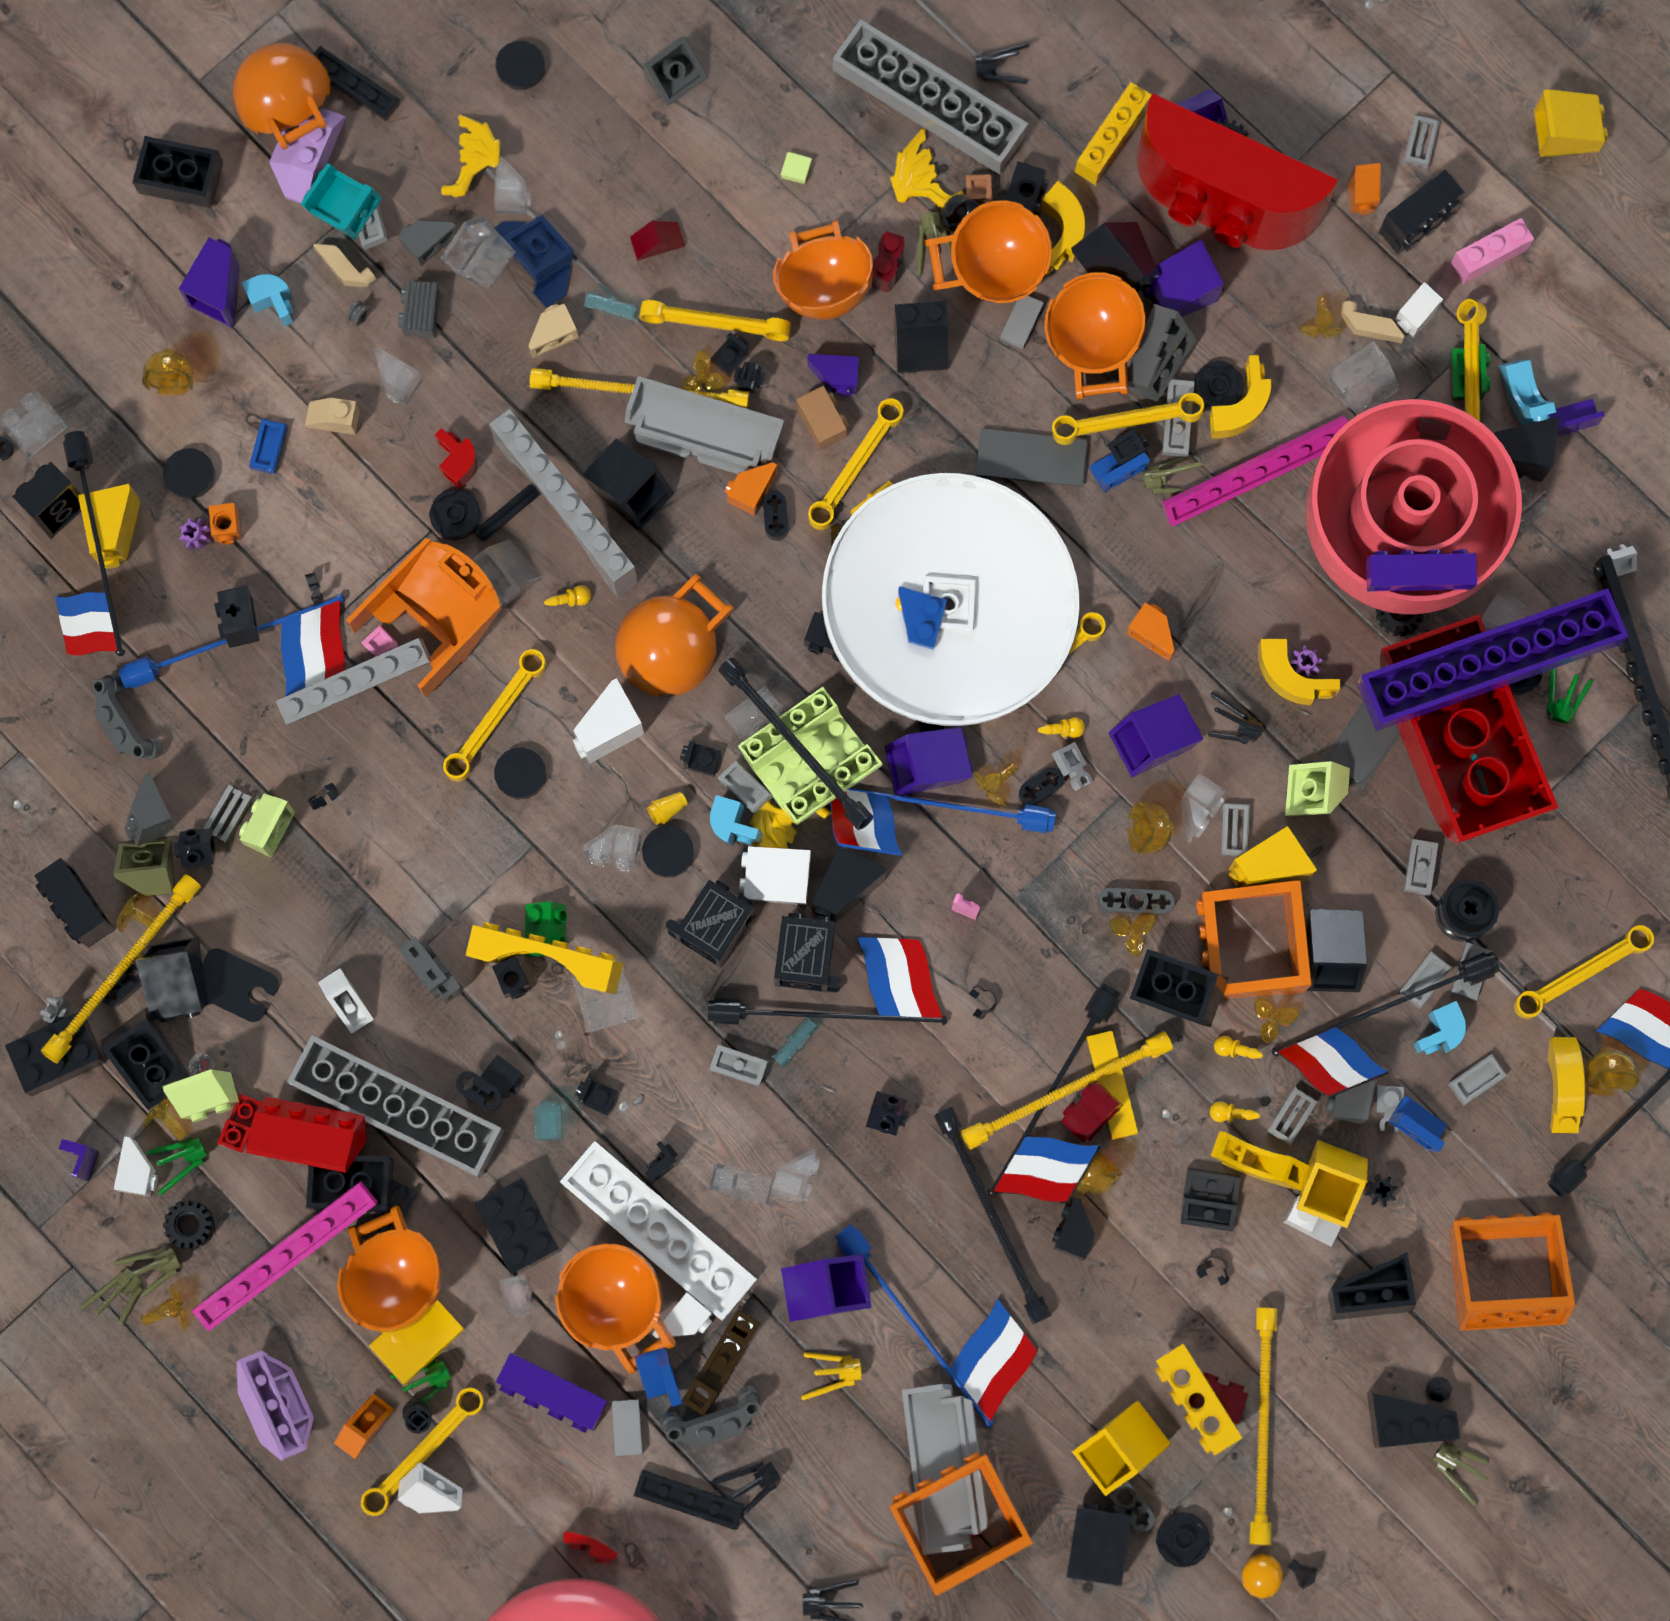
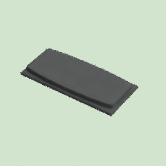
[976,428,1087,487]
[1322,701,1400,790]

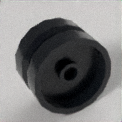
[1435,880,1500,942]

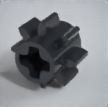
[733,362,765,393]
[1364,1174,1398,1208]

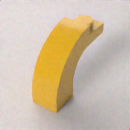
[1041,181,1085,275]
[1209,355,1271,439]
[1258,639,1340,705]
[1547,1037,1585,1133]
[1211,1131,1309,1191]

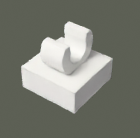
[1607,544,1637,576]

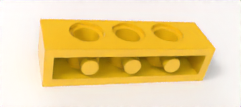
[1075,82,1152,185]
[1155,1344,1243,1456]

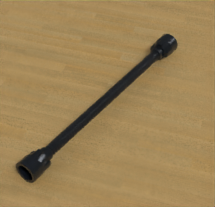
[719,658,873,830]
[934,1107,1052,1325]

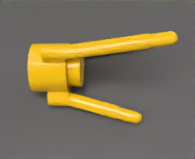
[801,1352,861,1400]

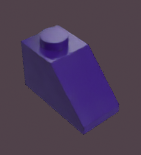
[807,354,859,396]

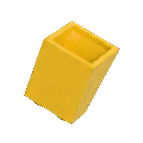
[1533,90,1607,157]
[78,484,141,569]
[1229,826,1317,887]
[1296,1140,1368,1228]
[1072,1400,1171,1496]

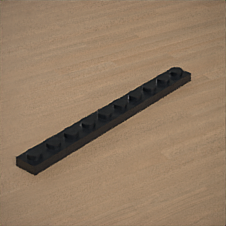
[1594,555,1670,798]

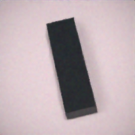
[313,46,401,121]
[633,1470,745,1530]

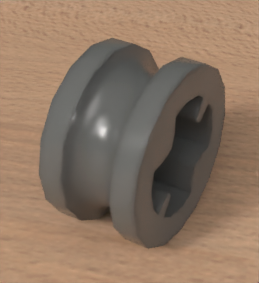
[346,300,370,326]

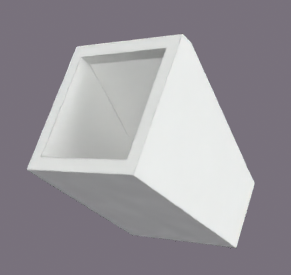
[572,678,644,763]
[739,846,811,905]

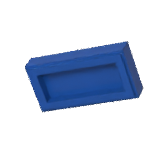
[249,419,288,474]

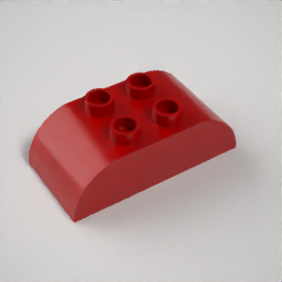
[1137,93,1338,250]
[1380,614,1559,844]

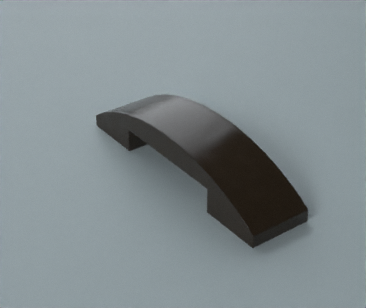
[682,1309,761,1416]

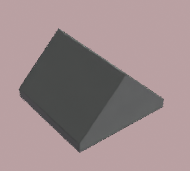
[643,35,707,106]

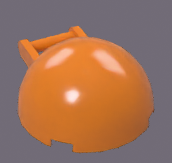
[233,43,330,150]
[925,200,1052,303]
[773,219,873,320]
[1044,273,1146,400]
[615,574,734,696]
[337,1205,442,1332]
[555,1244,676,1374]

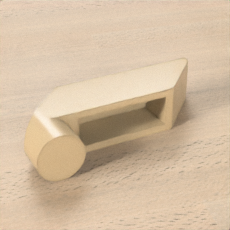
[313,244,376,287]
[1341,301,1404,343]

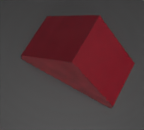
[630,220,685,261]

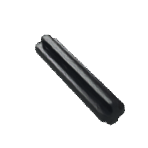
[475,484,539,542]

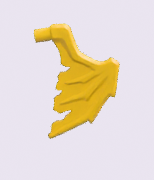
[441,115,500,197]
[890,128,965,210]
[750,800,831,849]

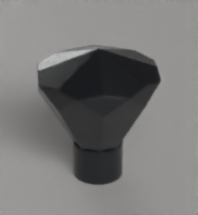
[1426,1377,1453,1403]
[1288,1559,1319,1590]

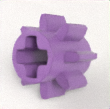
[179,518,212,551]
[1290,646,1323,678]

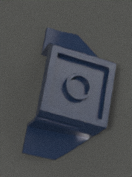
[483,215,574,309]

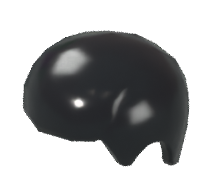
[942,194,980,232]

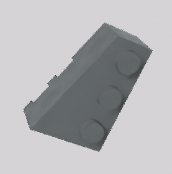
[1127,304,1197,401]

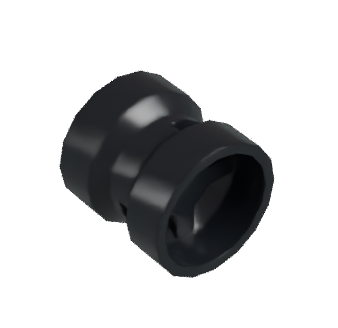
[402,1399,432,1434]

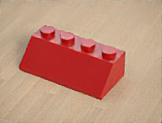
[246,1097,367,1173]

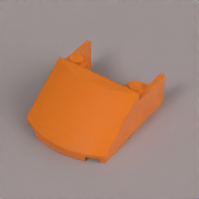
[346,539,501,698]

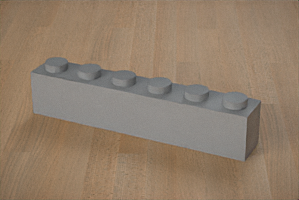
[276,638,432,725]

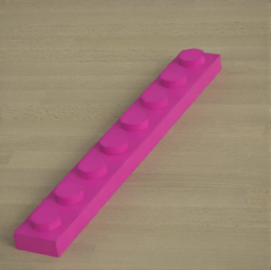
[1162,416,1348,527]
[192,1181,377,1332]

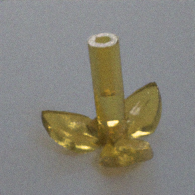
[1298,296,1343,338]
[681,350,726,391]
[974,762,1018,805]
[117,892,155,932]
[1110,914,1155,957]
[1254,998,1299,1043]
[143,1098,188,1141]
[141,1287,187,1332]

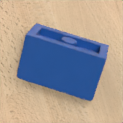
[1089,452,1150,493]
[1388,1096,1447,1152]
[635,1347,682,1407]

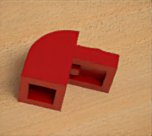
[434,428,477,490]

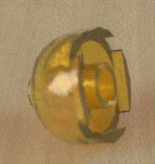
[142,348,194,396]
[1127,802,1175,854]
[1585,1047,1640,1096]
[1076,1144,1122,1195]

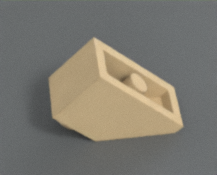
[528,304,579,358]
[305,398,360,435]

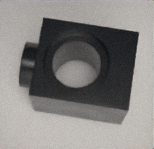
[492,956,530,1000]

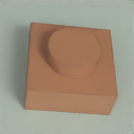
[965,175,992,202]

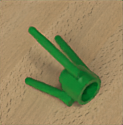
[1546,668,1593,724]
[147,1137,208,1195]
[390,1360,452,1418]

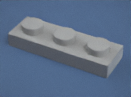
[1162,379,1195,457]

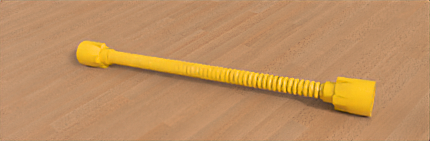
[530,368,749,409]
[41,874,201,1064]
[961,1031,1173,1150]
[1249,1308,1278,1545]

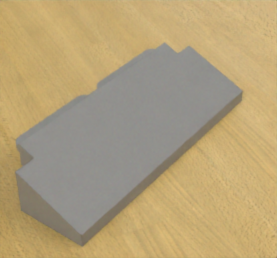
[625,376,784,474]
[902,1384,989,1555]

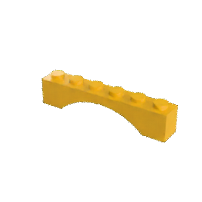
[465,922,624,994]

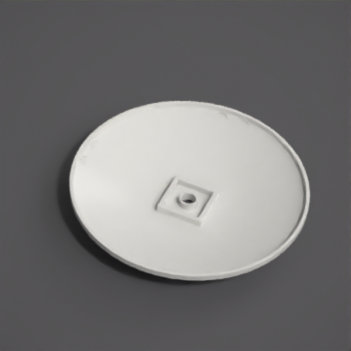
[822,473,1079,726]

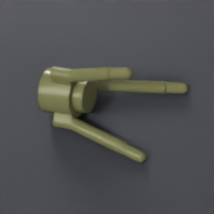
[917,212,952,276]
[1143,454,1202,495]
[113,1247,181,1297]
[79,1268,144,1325]
[1432,1442,1489,1506]

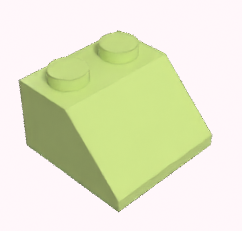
[239,794,295,858]
[163,1069,239,1122]

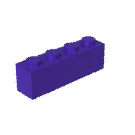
[1366,549,1477,592]
[496,1353,608,1433]

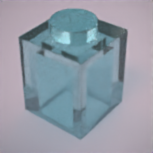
[534,1101,563,1141]

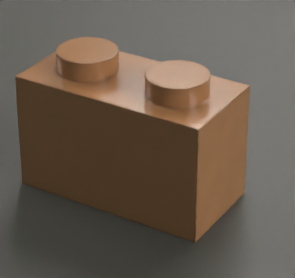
[796,386,849,450]

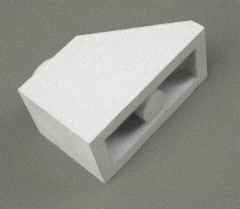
[1395,282,1443,337]
[318,968,374,1034]
[114,1137,158,1197]
[1283,1196,1341,1247]
[652,1293,713,1339]
[398,1463,463,1513]

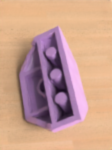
[269,108,346,204]
[236,1351,314,1461]

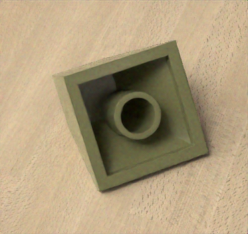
[114,838,174,896]

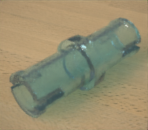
[584,291,637,321]
[772,1017,819,1068]

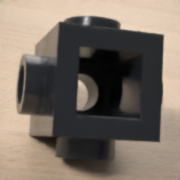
[174,828,216,868]
[866,1091,909,1136]

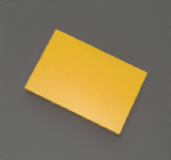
[369,1299,465,1386]

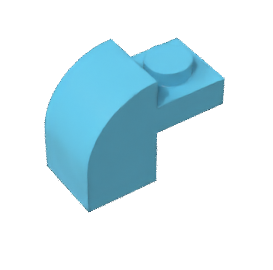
[242,274,294,327]
[710,795,763,846]
[1413,1001,1466,1055]

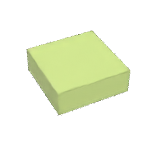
[781,152,812,184]

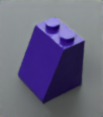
[179,237,240,328]
[1142,240,1223,317]
[1108,694,1204,778]
[884,727,973,796]
[781,1254,872,1322]

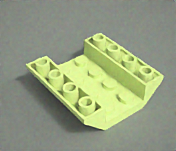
[738,687,883,825]

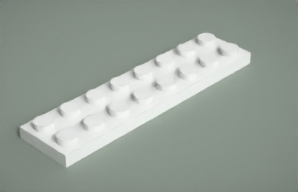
[560,1141,757,1321]

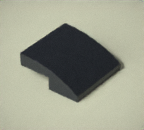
[1180,1167,1241,1232]

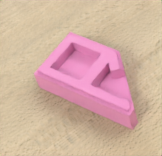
[361,625,399,657]
[952,893,980,920]

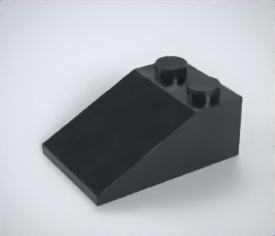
[101,1010,190,1110]

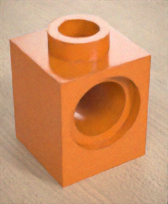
[209,503,241,544]

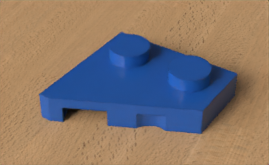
[898,586,947,650]

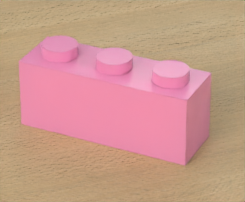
[1451,218,1534,284]

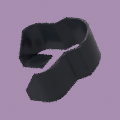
[305,572,323,603]
[308,783,339,810]
[969,986,997,1020]
[1196,1257,1229,1286]

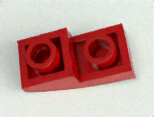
[217,1093,262,1153]
[563,1531,618,1564]

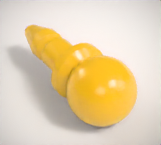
[544,585,591,607]
[1038,717,1085,738]
[1214,1035,1263,1059]
[1209,1101,1260,1122]

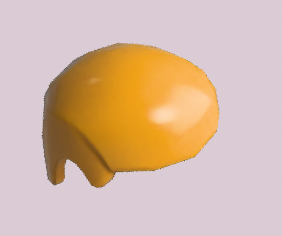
[1241,1553,1283,1599]

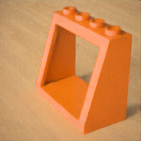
[1196,881,1311,999]
[1449,1212,1575,1331]
[888,1452,1033,1596]

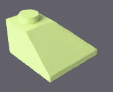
[1285,761,1350,817]

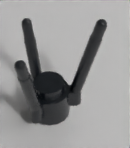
[975,43,1030,84]
[1208,692,1263,745]
[711,1461,781,1514]
[803,1580,863,1621]

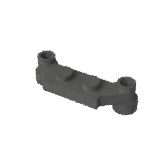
[92,674,163,760]
[660,1386,760,1450]

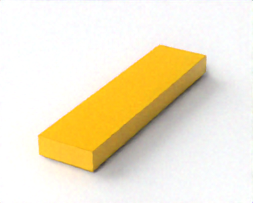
[1086,1031,1138,1140]

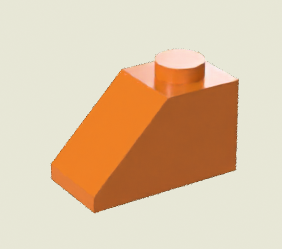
[1347,163,1381,215]
[725,462,778,516]
[1126,603,1175,661]
[334,1393,395,1459]

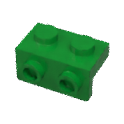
[1450,344,1491,400]
[525,902,567,957]

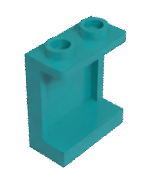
[301,163,383,240]

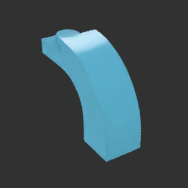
[1499,359,1556,425]

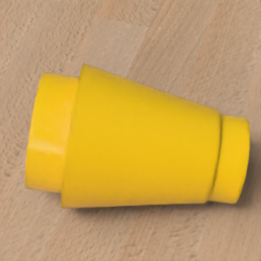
[647,792,688,825]

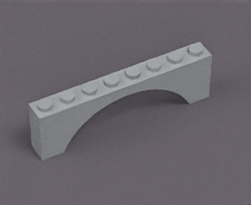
[489,409,638,598]

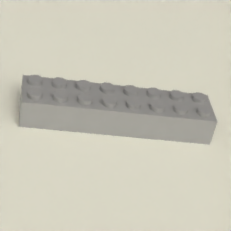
[833,19,1028,174]
[287,1035,504,1179]

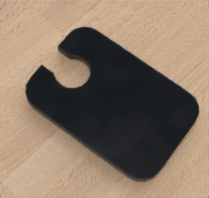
[203,948,279,1023]

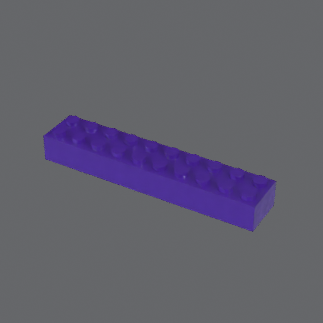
[1357,588,1629,731]

